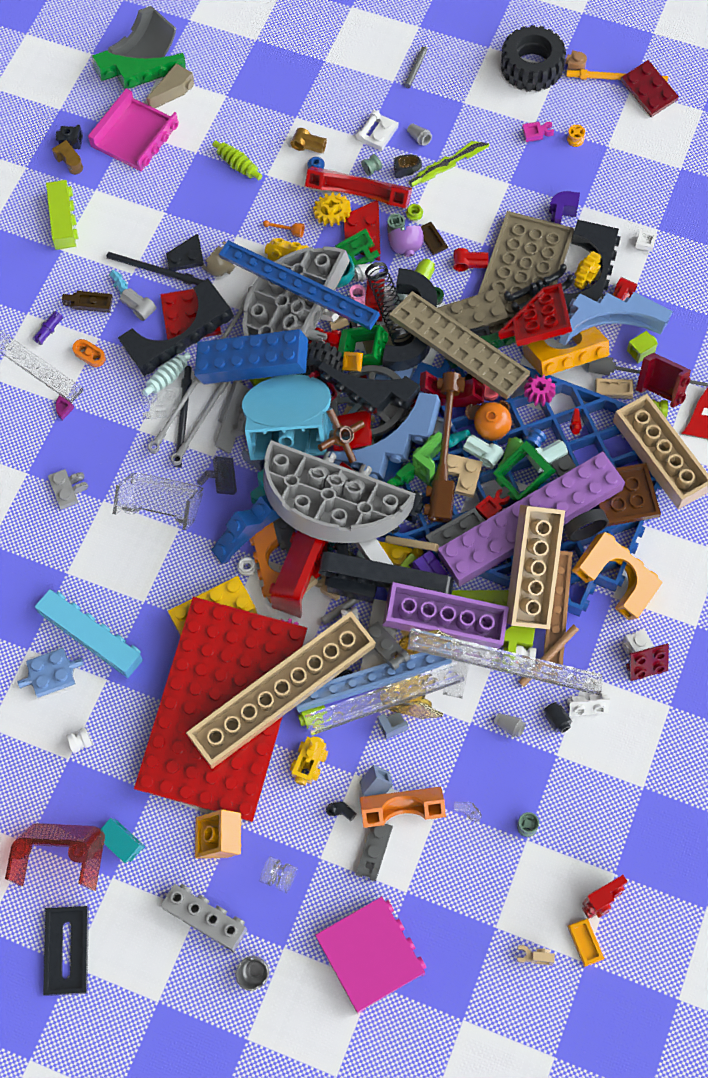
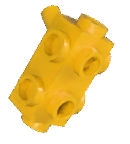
[265,238,309,262]
[290,736,329,786]

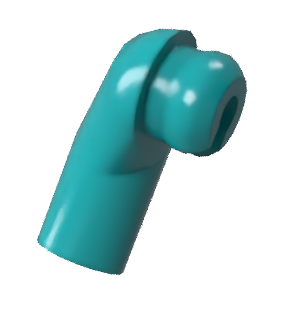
[449,429,471,448]

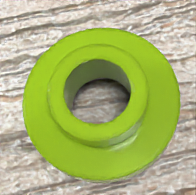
[406,204,423,221]

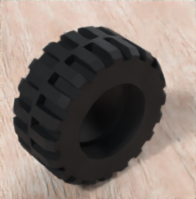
[501,25,566,92]

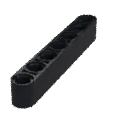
[318,552,454,595]

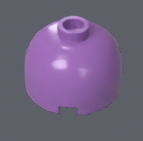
[388,225,424,257]

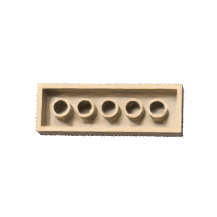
[613,394,708,510]
[507,505,565,629]

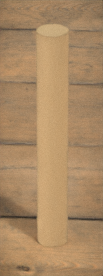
[385,536,439,551]

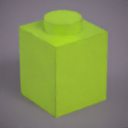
[627,330,658,363]

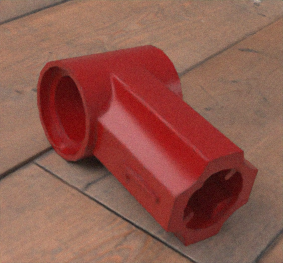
[453,248,488,272]
[613,277,638,301]

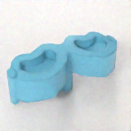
[109,270,128,295]

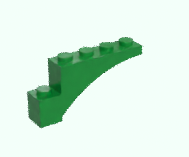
[92,50,186,89]

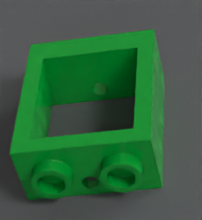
[338,324,389,366]
[493,441,556,501]

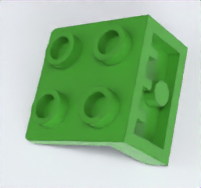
[412,431,442,486]

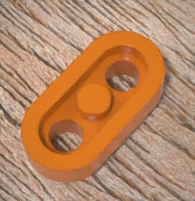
[72,339,106,367]

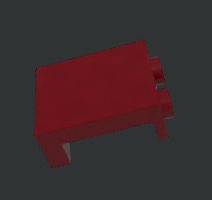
[635,353,691,408]

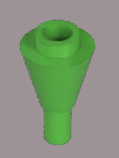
[497,437,524,467]

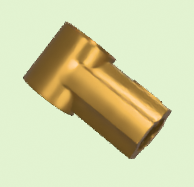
[290,127,327,154]

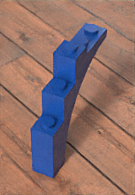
[211,495,280,564]

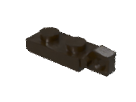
[62,290,113,313]

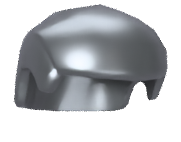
[235,956,269,991]

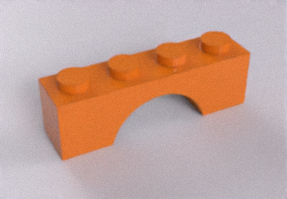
[250,522,280,603]
[360,787,446,828]

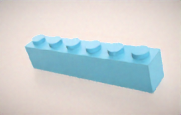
[35,590,143,678]

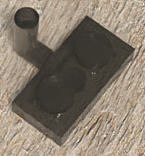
[197,456,237,495]

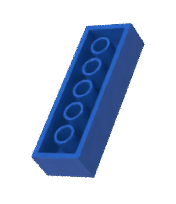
[194,329,308,385]

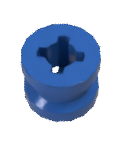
[523,428,547,449]

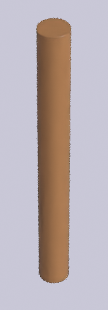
[518,624,579,687]

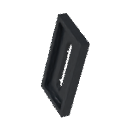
[43,906,89,996]

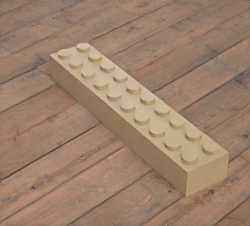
[186,611,376,768]

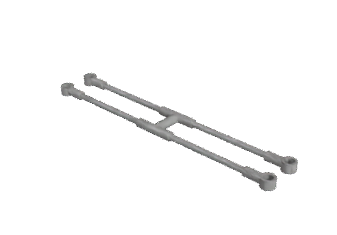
[148,286,252,466]

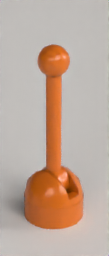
[263,220,305,238]

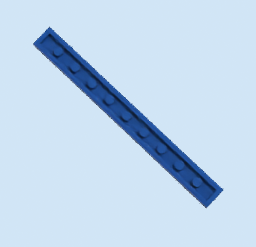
[219,240,380,330]

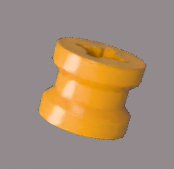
[567,124,586,147]

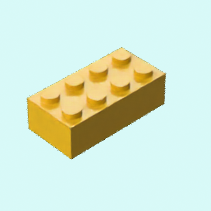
[168,575,257,637]

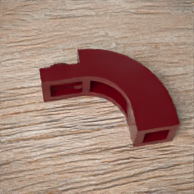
[419,371,485,407]

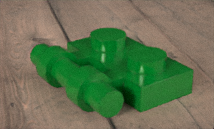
[335,229,380,267]

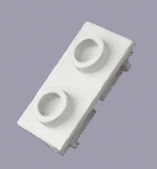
[567,693,610,716]

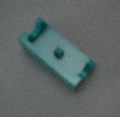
[95,818,145,863]

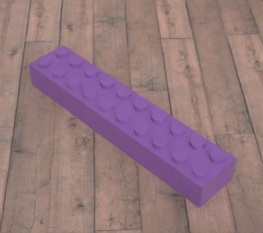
[438,452,625,587]

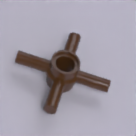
[318,408,365,463]

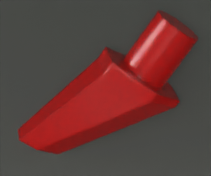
[570,408,582,435]

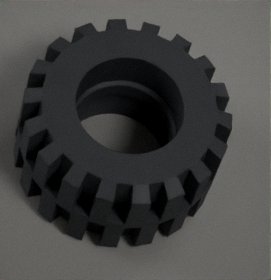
[296,341,343,390]

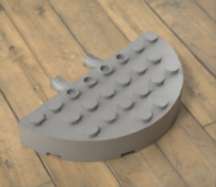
[242,246,350,377]
[263,440,415,543]

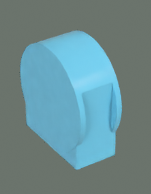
[242,374,333,460]

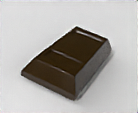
[421,222,448,255]

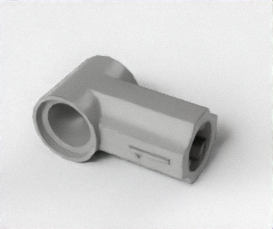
[120,288,157,321]

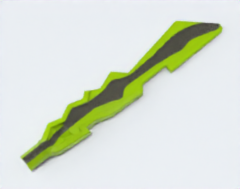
[409,141,489,187]

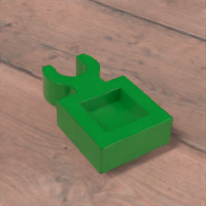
[386,462,415,487]

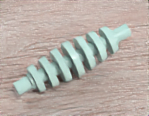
[142,352,191,396]

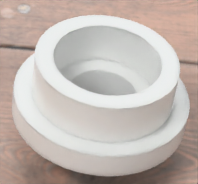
[237,557,257,576]

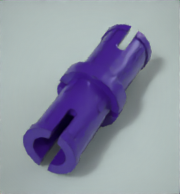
[33,311,63,345]

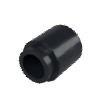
[544,702,572,733]

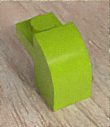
[502,626,535,667]

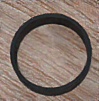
[564,509,609,542]

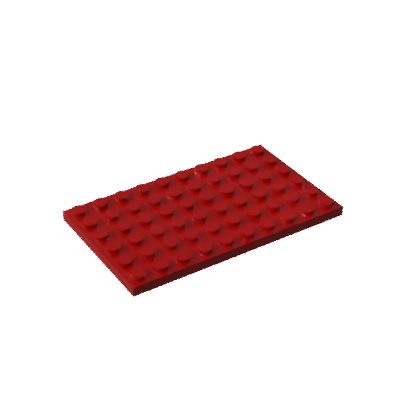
[134,597,308,822]

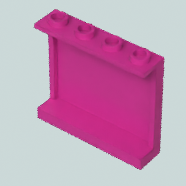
[88,89,179,171]
[315,897,426,1014]

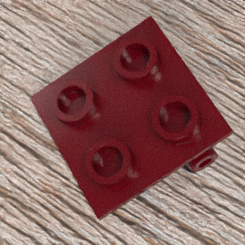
[626,643,669,681]

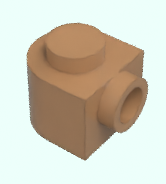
[565,50,587,71]

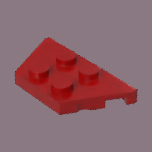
[344,200,381,261]

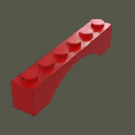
[305,166,412,208]

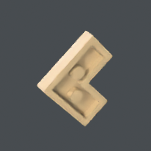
[447,454,483,498]

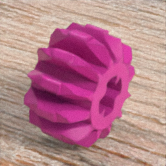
[524,374,556,406]

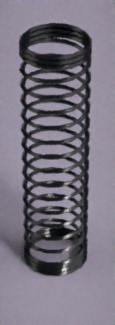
[365,262,415,346]

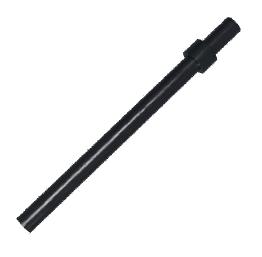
[106,252,204,285]
[174,366,192,468]

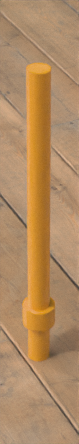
[567,69,668,82]

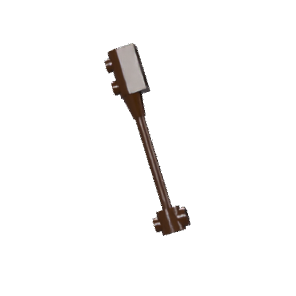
[424,372,465,523]

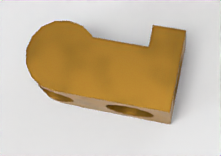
[52,140,83,175]

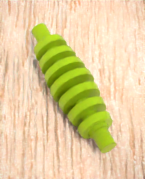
[212,140,263,180]

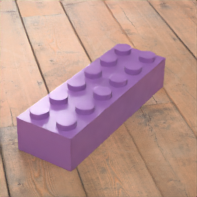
[382,582,509,650]

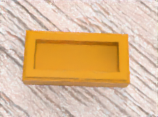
[567,918,605,967]

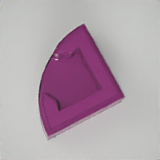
[56,395,75,421]

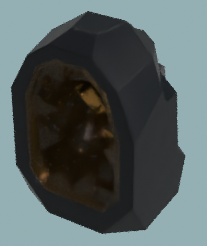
[394,154,422,178]

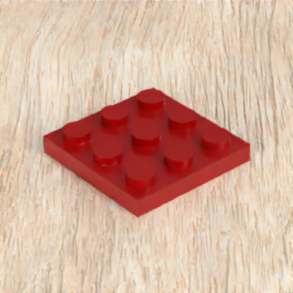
[160,289,221,340]

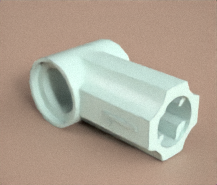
[463,435,504,469]
[527,440,568,473]

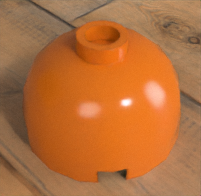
[474,402,512,441]

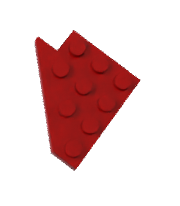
[498,283,572,347]

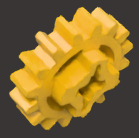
[313,192,351,227]
[574,251,601,290]

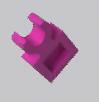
[522,122,554,142]

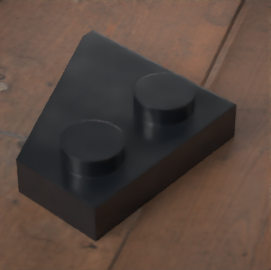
[166,234,204,271]

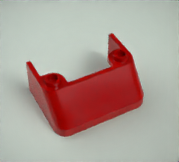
[269,531,328,618]

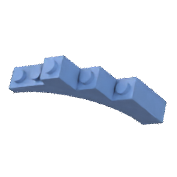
[559,292,673,345]
[328,392,441,480]

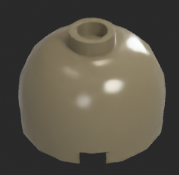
[202,241,236,277]

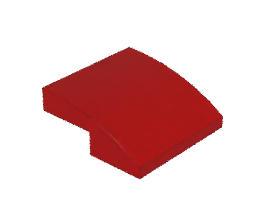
[332,411,372,451]

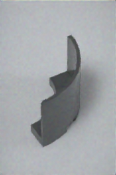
[108,6,176,58]

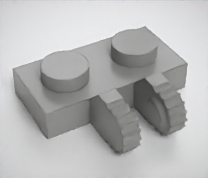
[48,469,88,510]

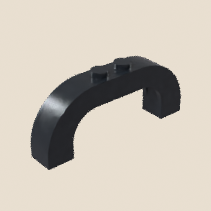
[383,268,437,371]

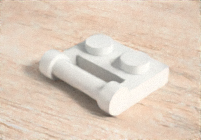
[355,110,399,151]

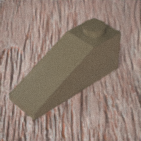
[147,64,194,108]

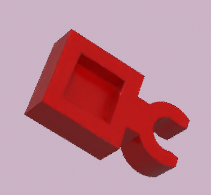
[475,489,510,520]

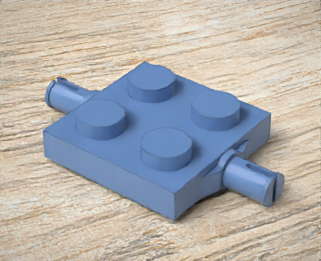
[17,648,84,698]

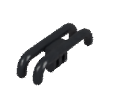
[504,264,574,312]

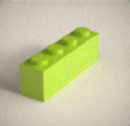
[46,180,79,250]

